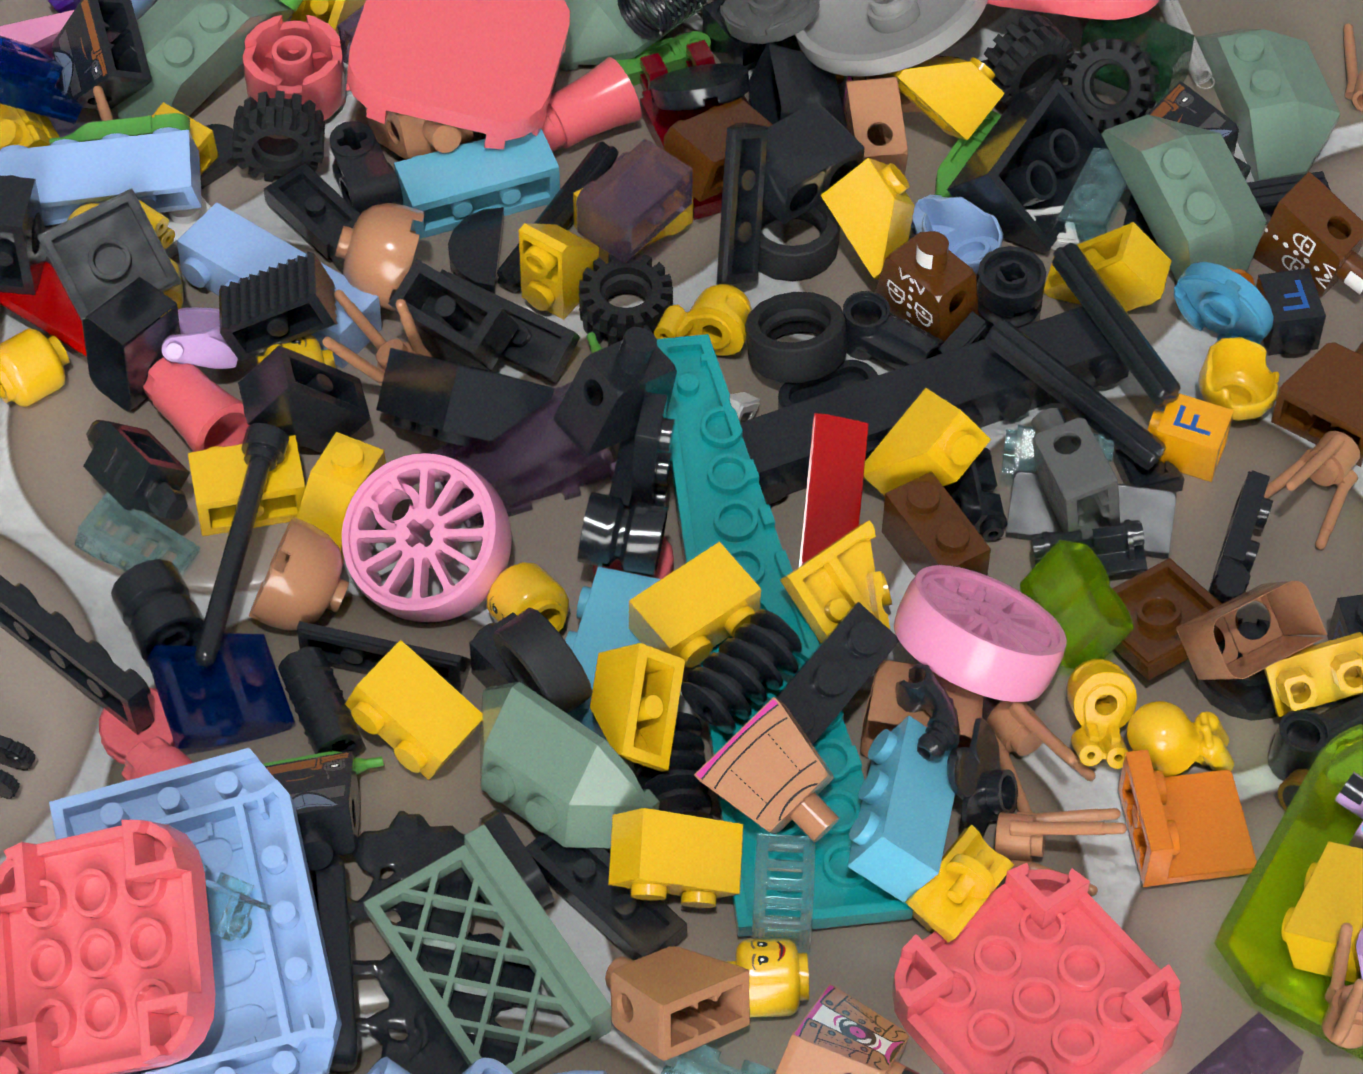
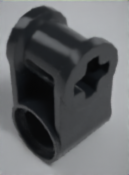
[329,121,403,214]

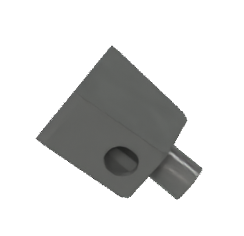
[1031,408,1120,540]

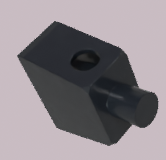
[553,327,677,457]

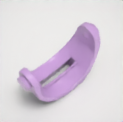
[162,307,238,369]

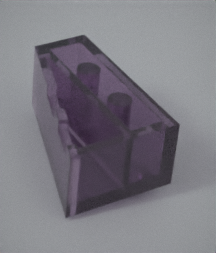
[429,382,617,529]

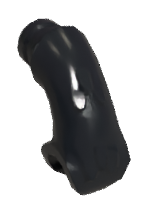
[895,663,960,761]

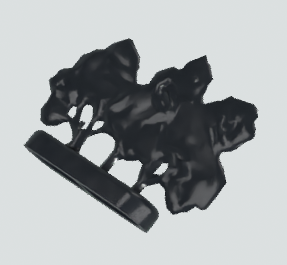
[313,810,535,1074]

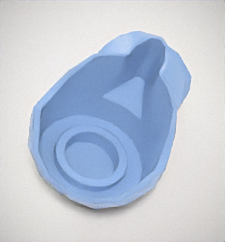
[911,195,1004,274]

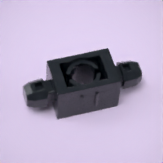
[83,420,191,520]

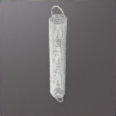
[1158,0,1215,89]

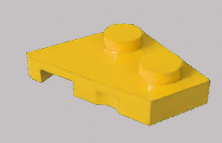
[780,520,890,643]

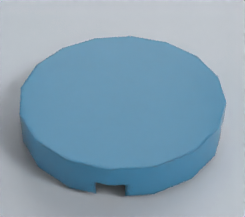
[1173,262,1274,344]

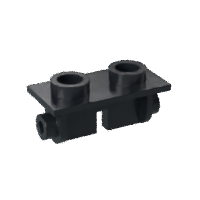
[944,448,1007,541]
[1031,519,1148,586]

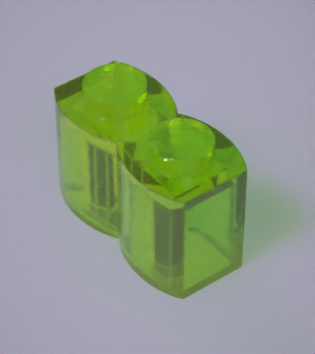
[1020,540,1134,669]

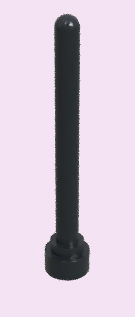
[194,423,289,667]

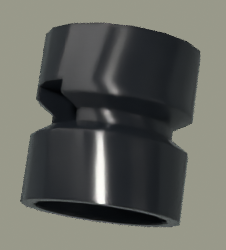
[977,246,1047,330]
[577,492,668,577]
[111,559,204,665]

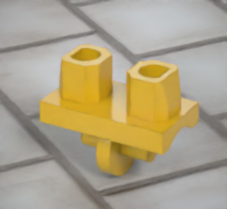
[1264,632,1363,717]
[905,825,1014,943]

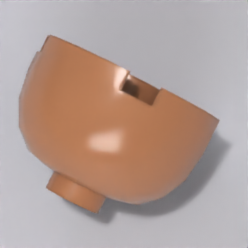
[335,203,424,312]
[249,516,349,630]

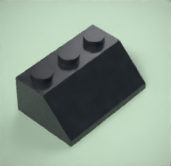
[947,79,1114,253]
[376,348,554,447]

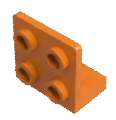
[1118,749,1257,887]

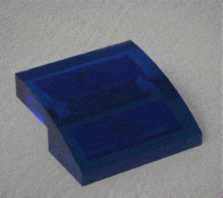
[0,36,83,124]
[147,633,295,749]

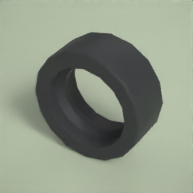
[758,202,840,281]
[745,291,848,383]
[493,608,593,714]

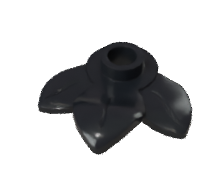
[947,718,1018,834]

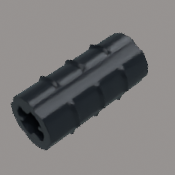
[278,647,364,757]

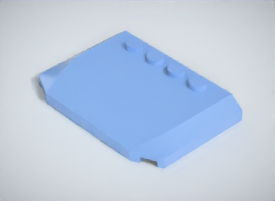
[49,748,342,1074]

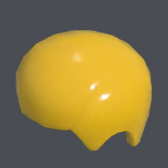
[1198,337,1280,421]

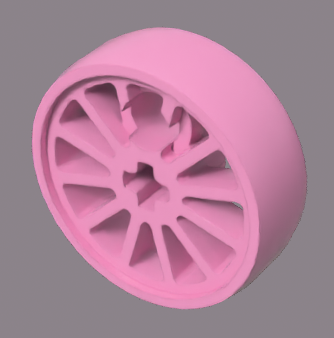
[342,453,512,622]
[894,565,1067,702]

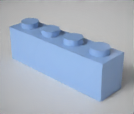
[0,127,202,226]
[177,202,382,368]

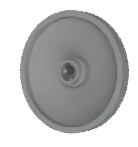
[795,0,988,76]

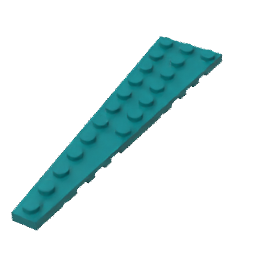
[657,334,913,937]

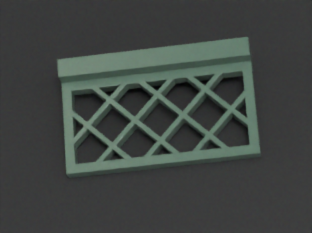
[363,825,612,1074]

